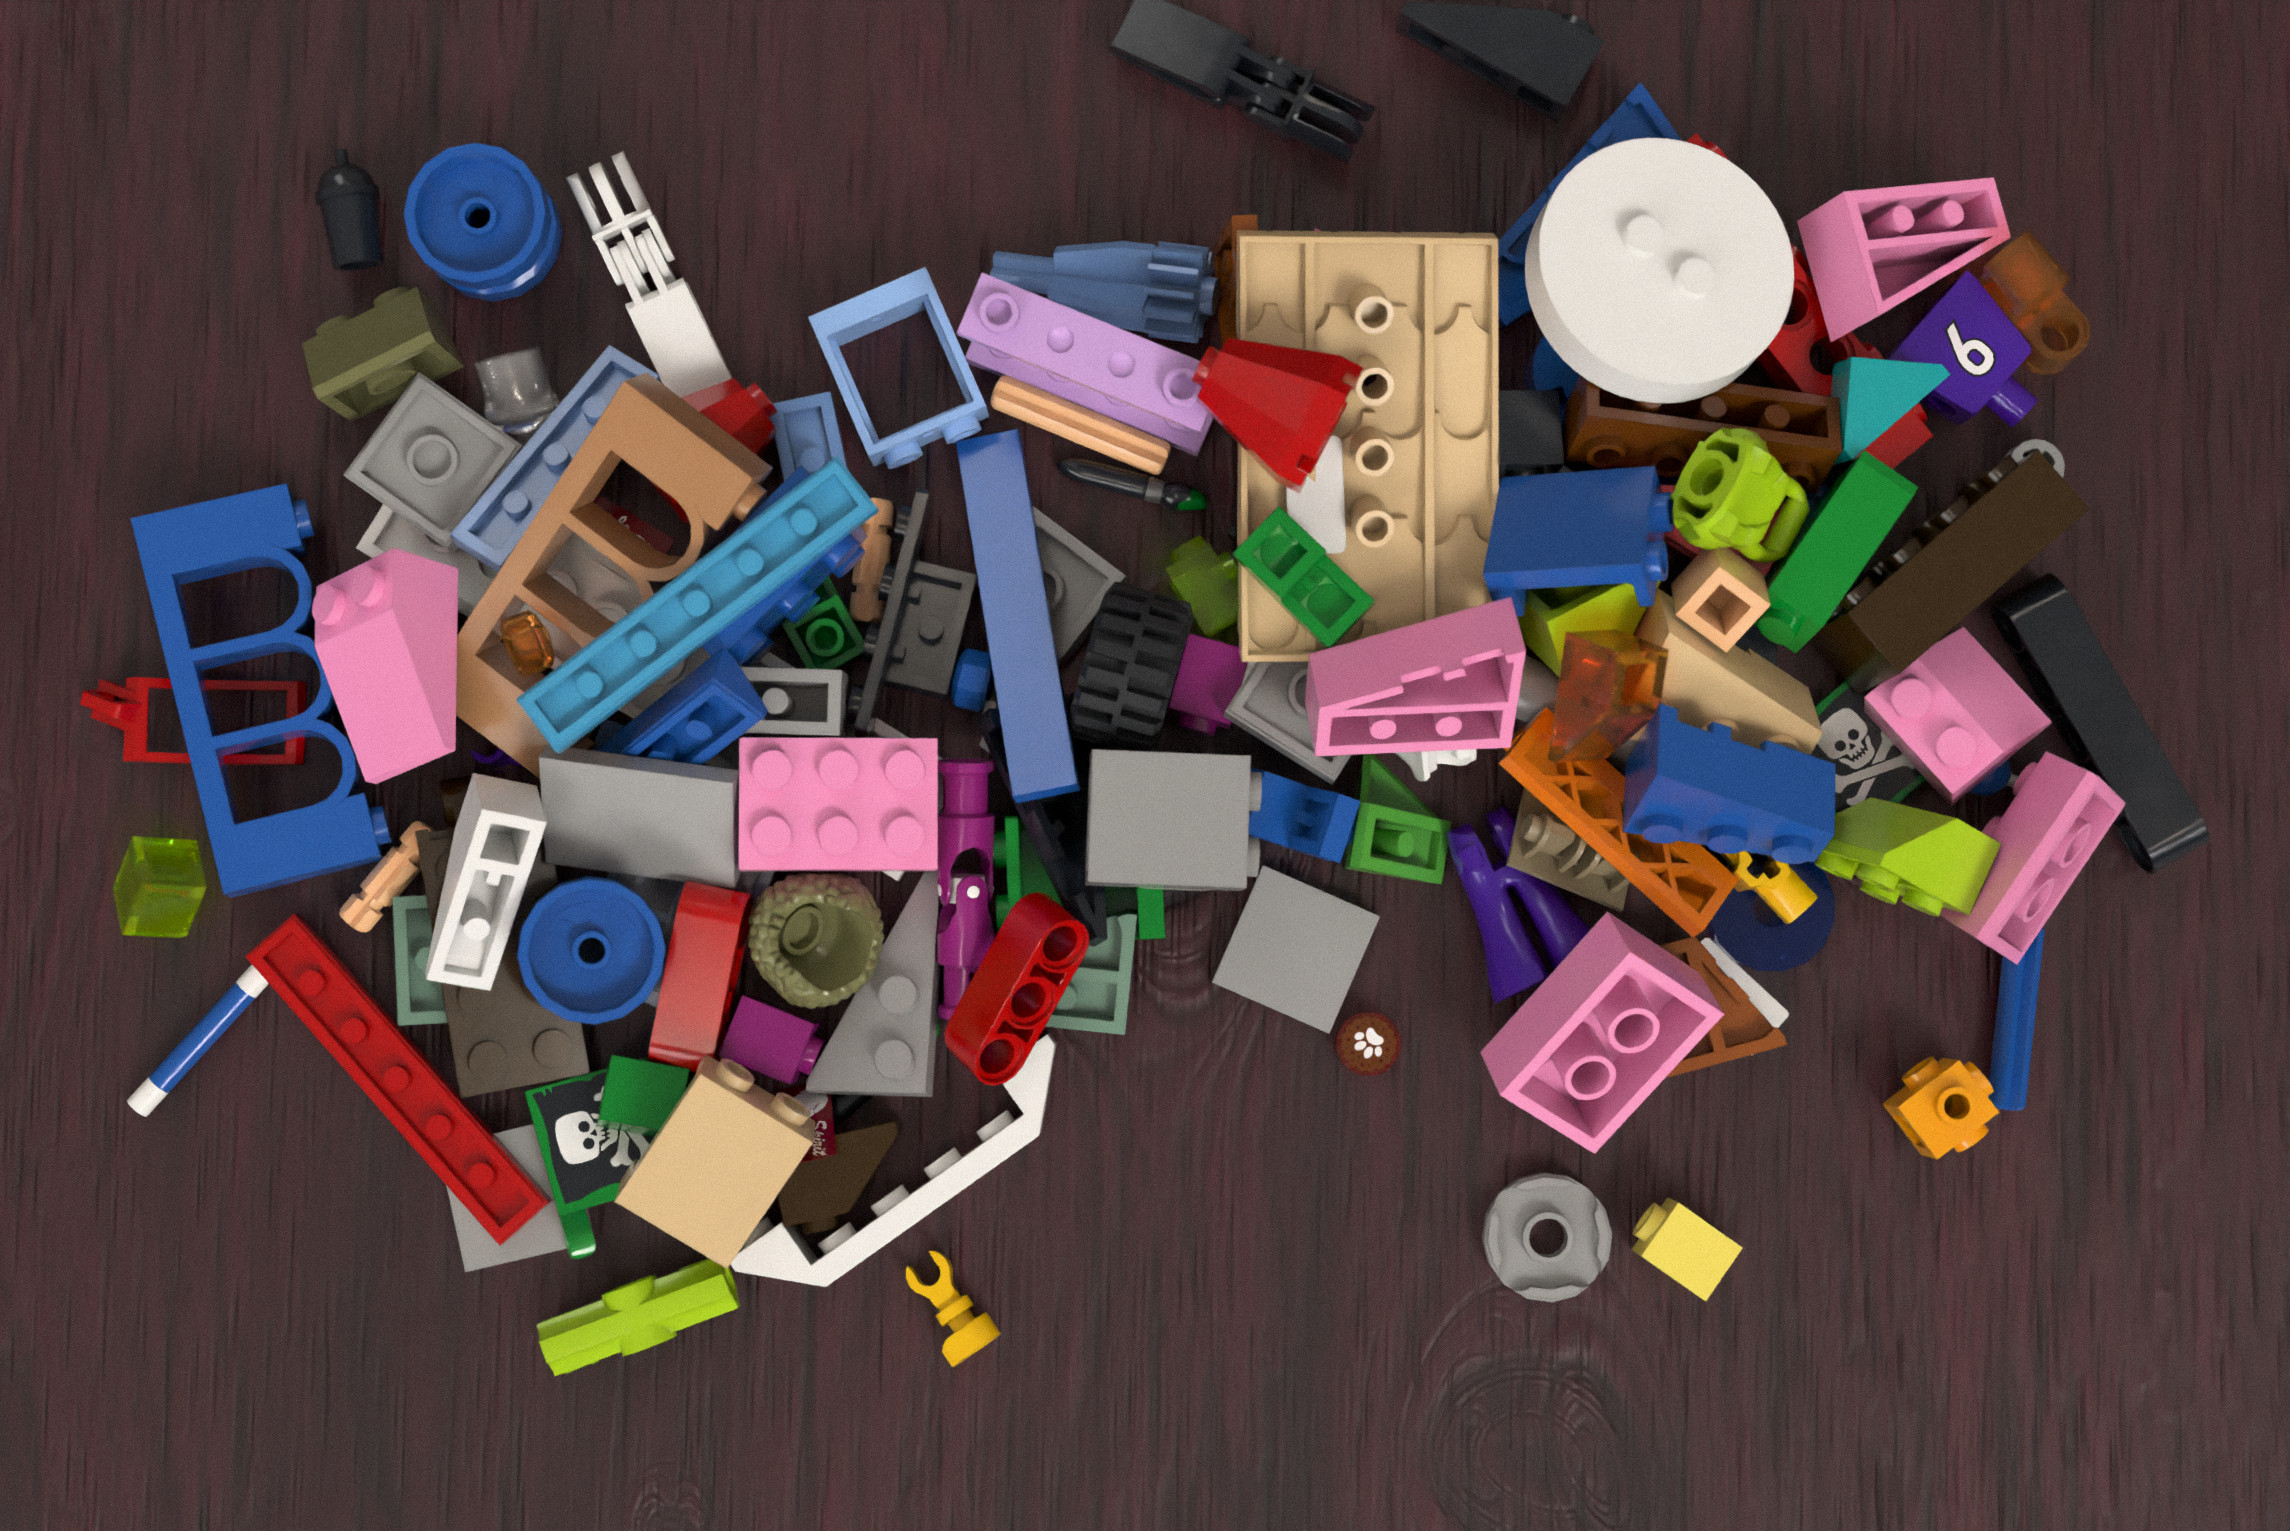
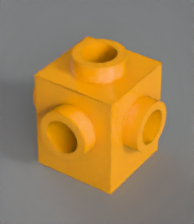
[1882,1056,1999,1160]

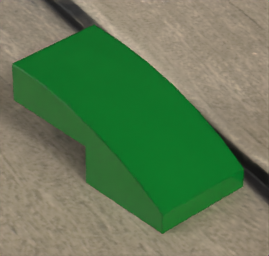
[1233,506,1375,649]

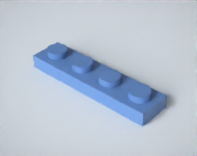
[450,345,662,572]

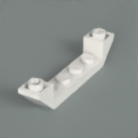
[730,1033,1056,1287]

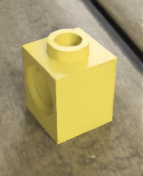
[1631,1197,1742,1301]

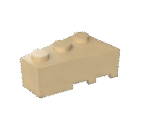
[1606,588,1823,755]

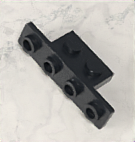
[846,488,977,738]

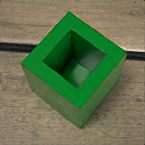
[596,1055,689,1137]

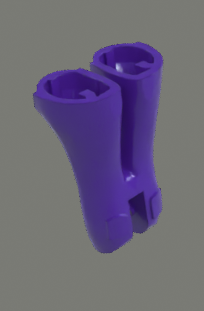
[1446,805,1592,1004]

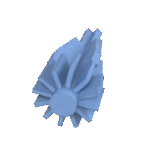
[990,241,1220,343]

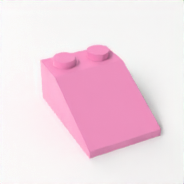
[312,548,458,784]

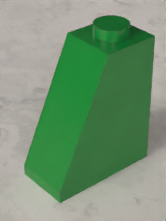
[1753,450,1919,654]

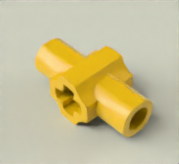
[1719,851,1818,924]

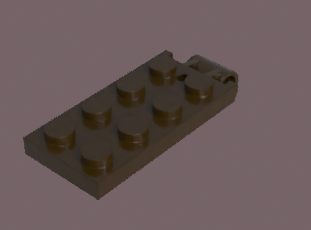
[415,770,590,1098]

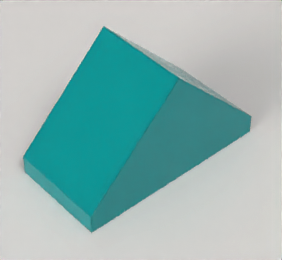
[1830,357,1951,465]

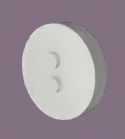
[1525,138,1794,403]

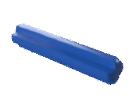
[1988,927,2045,1111]

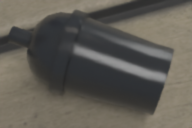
[315,149,384,271]

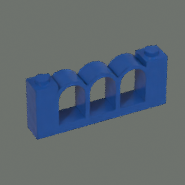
[130,483,392,898]

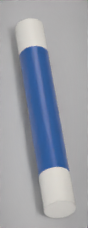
[127,965,269,1117]

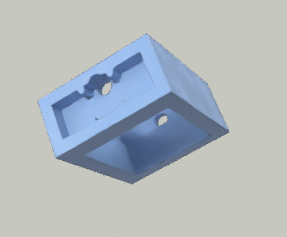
[808,267,989,469]

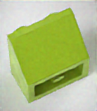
[1815,797,2001,917]

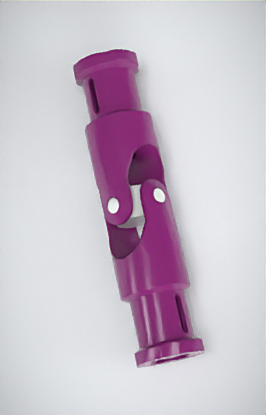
[937,758,995,1020]

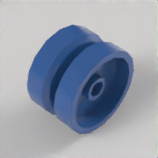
[404,143,563,302]
[517,876,665,1025]

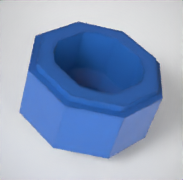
[950,648,993,713]

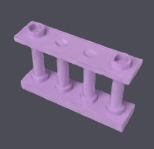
[957,273,1214,457]

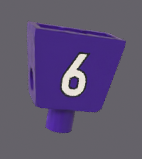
[1884,270,2038,428]

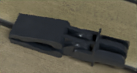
[1109,0,1376,164]

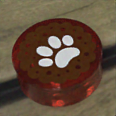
[1335,1011,1401,1076]

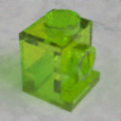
[1165,536,1238,639]

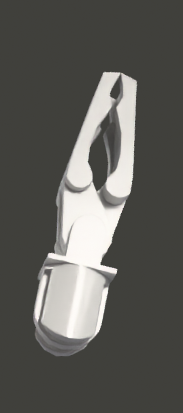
[566,151,733,397]

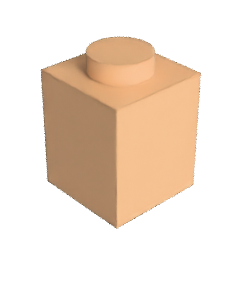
[1671,547,1771,653]

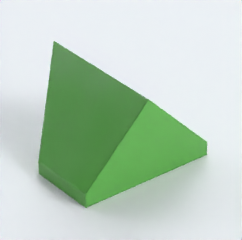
[1344,754,1452,884]

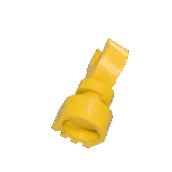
[906,1251,1001,1367]

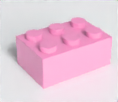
[739,737,938,872]
[1480,912,1724,1154]

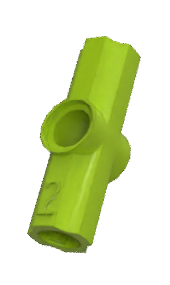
[537,1258,741,1376]

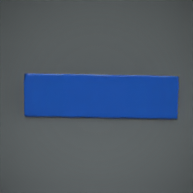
[594,647,767,765]

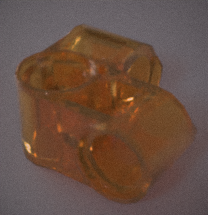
[1978,230,2091,375]

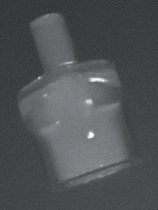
[474,346,559,446]

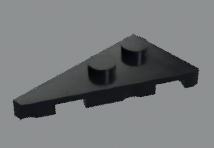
[978,708,1108,947]

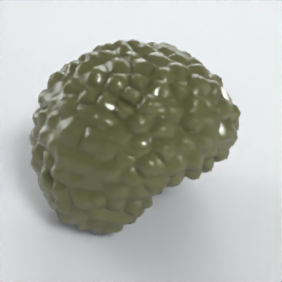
[747,871,885,1009]

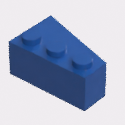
[1622,703,1836,864]

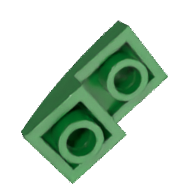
[782,576,865,670]

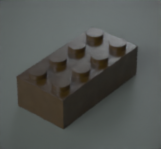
[1811,450,2089,694]

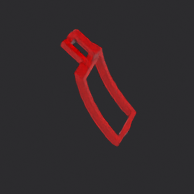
[80,677,306,765]

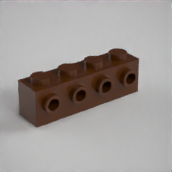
[1565,375,1842,495]

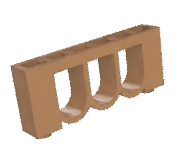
[456,372,773,779]

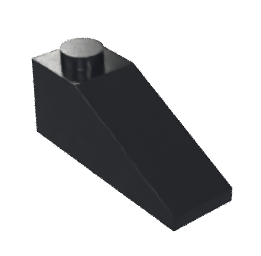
[1396,1,1604,123]

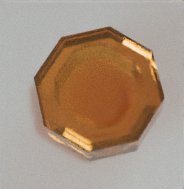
[499,610,555,678]

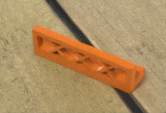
[1498,707,1739,938]

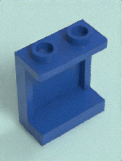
[1483,466,1675,616]

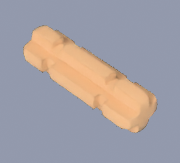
[849,498,894,623]
[339,821,435,933]

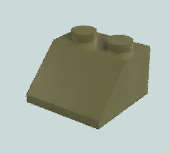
[302,287,464,422]

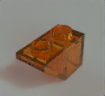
[1548,629,1669,763]

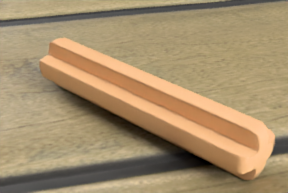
[990,375,1170,475]

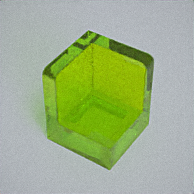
[113,836,207,938]

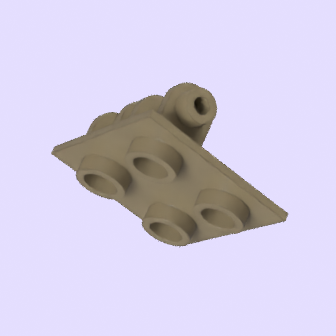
[1506,787,1646,912]

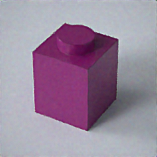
[1168,634,1248,736]
[718,994,825,1084]

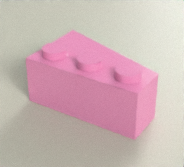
[1797,177,2011,342]
[1305,597,1526,756]

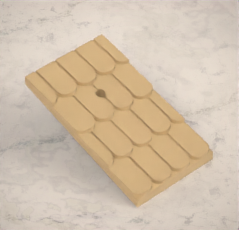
[1236,230,1499,662]

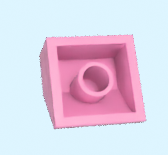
[1864,627,2052,807]

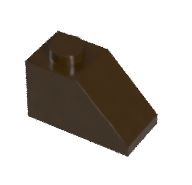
[778,1118,903,1234]

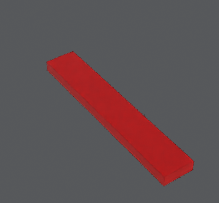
[245,913,553,1246]

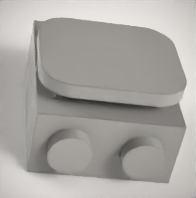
[1085,749,1262,891]

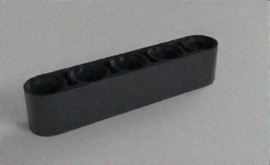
[1991,573,2209,875]

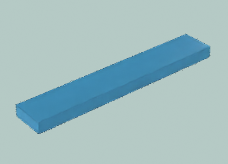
[516,456,879,754]

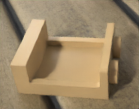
[615,1055,816,1269]

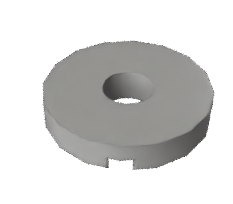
[1482,1172,1612,1302]

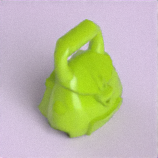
[1670,428,1810,564]

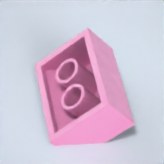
[1940,751,2126,964]

